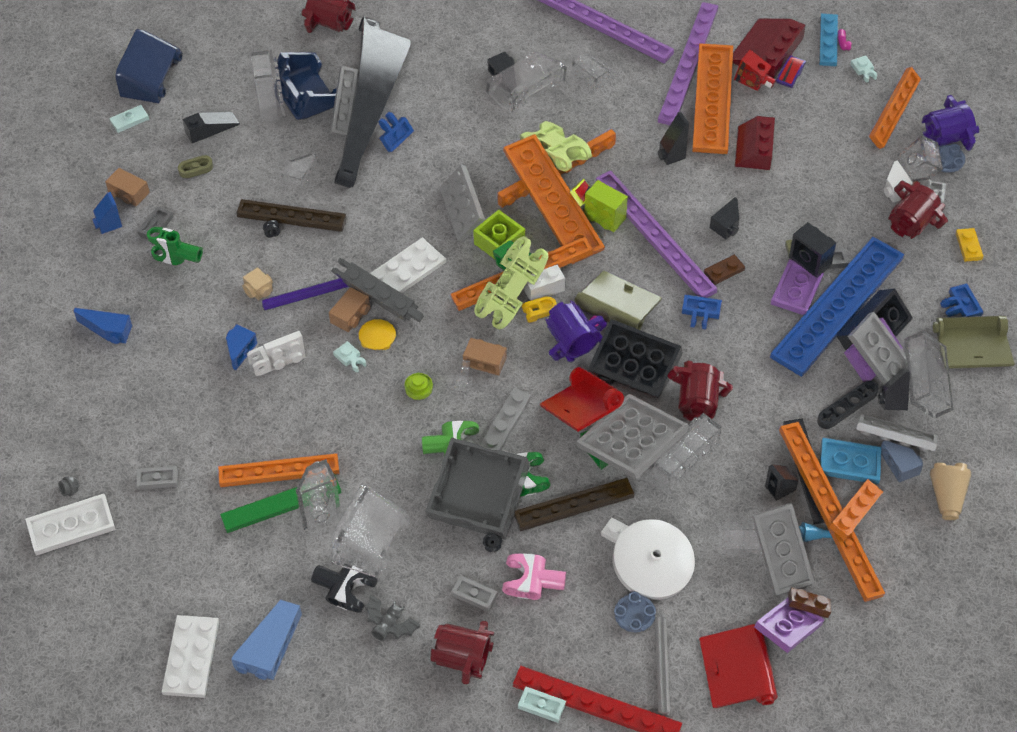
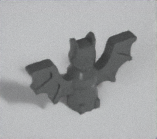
[365,595,420,641]

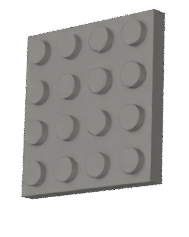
[576,394,689,479]

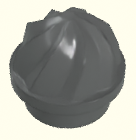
[58,477,79,496]

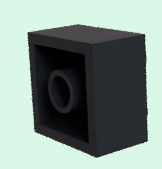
[789,222,836,278]

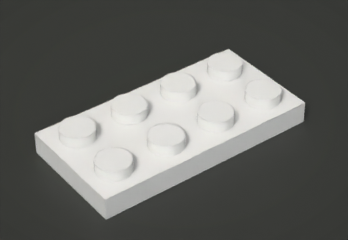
[370,237,446,293]
[25,494,116,556]
[162,615,219,698]

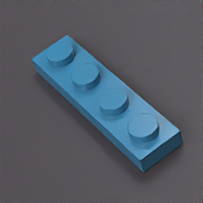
[819,13,838,66]

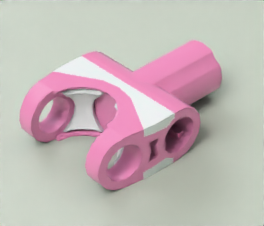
[502,554,566,600]

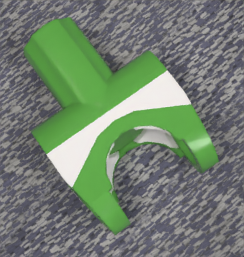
[422,421,479,456]

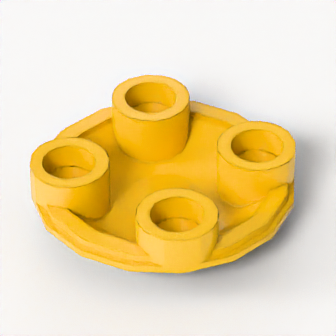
[359,319,396,350]

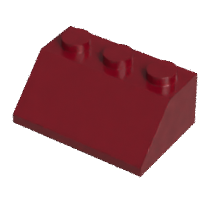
[735,116,775,170]

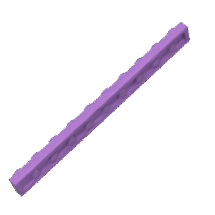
[538,0,674,64]
[658,2,718,125]
[596,170,717,298]

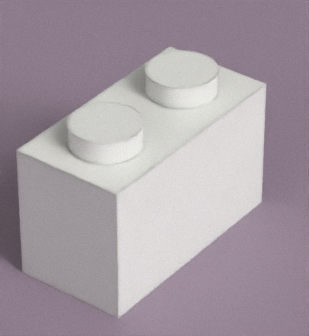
[523,265,565,301]

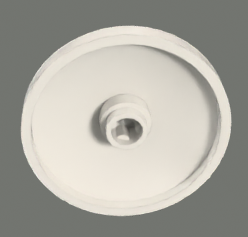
[612,520,695,600]

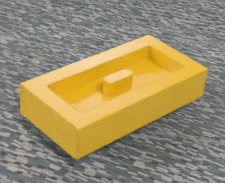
[955,228,983,262]

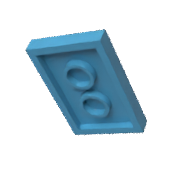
[820,438,881,484]

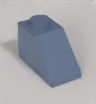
[881,441,923,482]

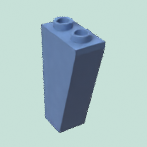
[232,600,302,680]

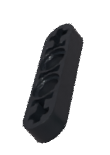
[817,381,879,429]

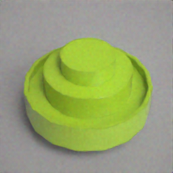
[404,373,433,400]

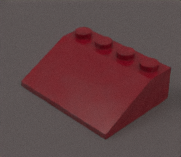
[732,18,806,78]

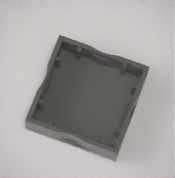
[425,437,530,540]

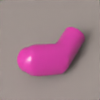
[837,29,852,51]

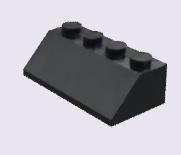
[837,288,913,350]

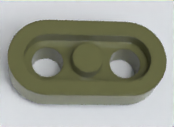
[178,155,213,178]

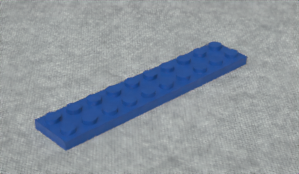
[770,237,904,377]

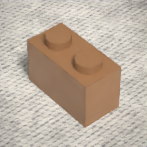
[105,168,150,207]
[329,287,370,332]
[463,338,507,376]

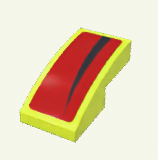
[570,178,590,207]

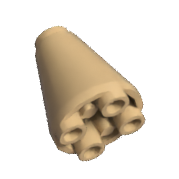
[930,463,971,520]

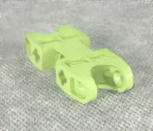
[520,121,592,171]
[474,236,548,330]

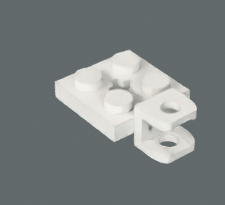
[247,331,306,376]

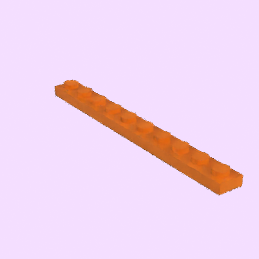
[779,422,885,602]

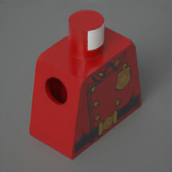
[734,50,776,91]

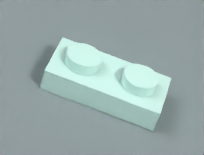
[518,687,566,723]

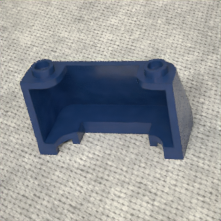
[115,29,183,103]
[271,52,337,120]

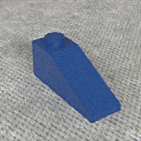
[74,308,132,344]

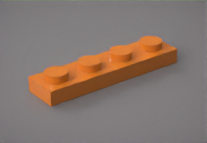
[829,479,883,540]

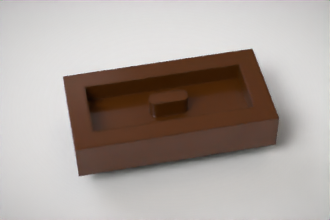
[704,254,745,285]
[788,587,831,618]

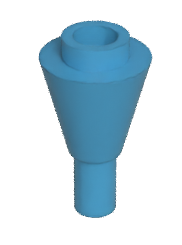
[799,522,832,542]

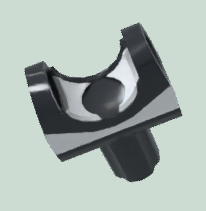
[311,562,378,613]

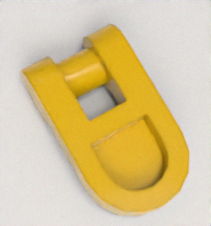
[521,296,557,323]

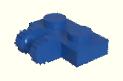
[378,112,414,152]
[940,283,983,317]
[682,295,722,329]

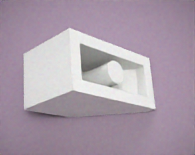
[884,160,913,202]

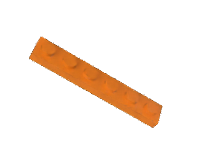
[869,67,921,149]
[218,453,340,487]

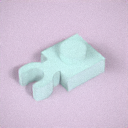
[850,55,877,82]
[333,341,366,372]

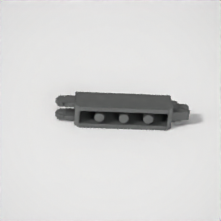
[331,258,424,323]

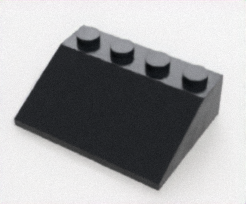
[588,319,683,398]

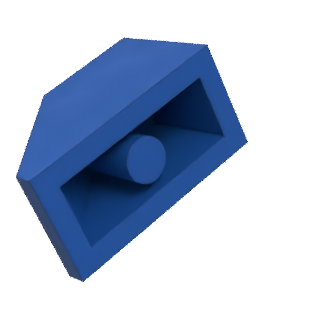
[92,192,122,234]
[226,324,257,370]

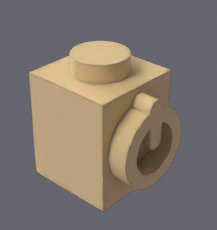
[242,267,273,301]

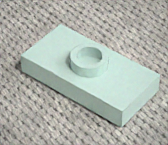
[110,105,149,133]

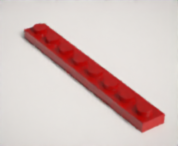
[513,665,682,732]

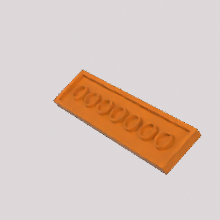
[692,43,733,154]
[503,134,605,264]

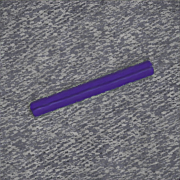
[262,278,349,310]

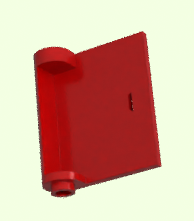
[540,367,624,432]
[699,624,778,708]

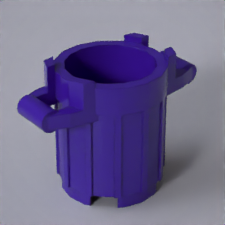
[922,95,979,151]
[545,301,607,362]

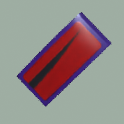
[776,55,806,88]

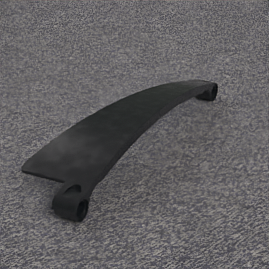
[334,16,411,188]

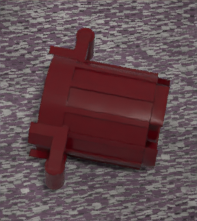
[302,0,356,33]
[888,180,948,239]
[667,360,733,422]
[430,621,495,684]

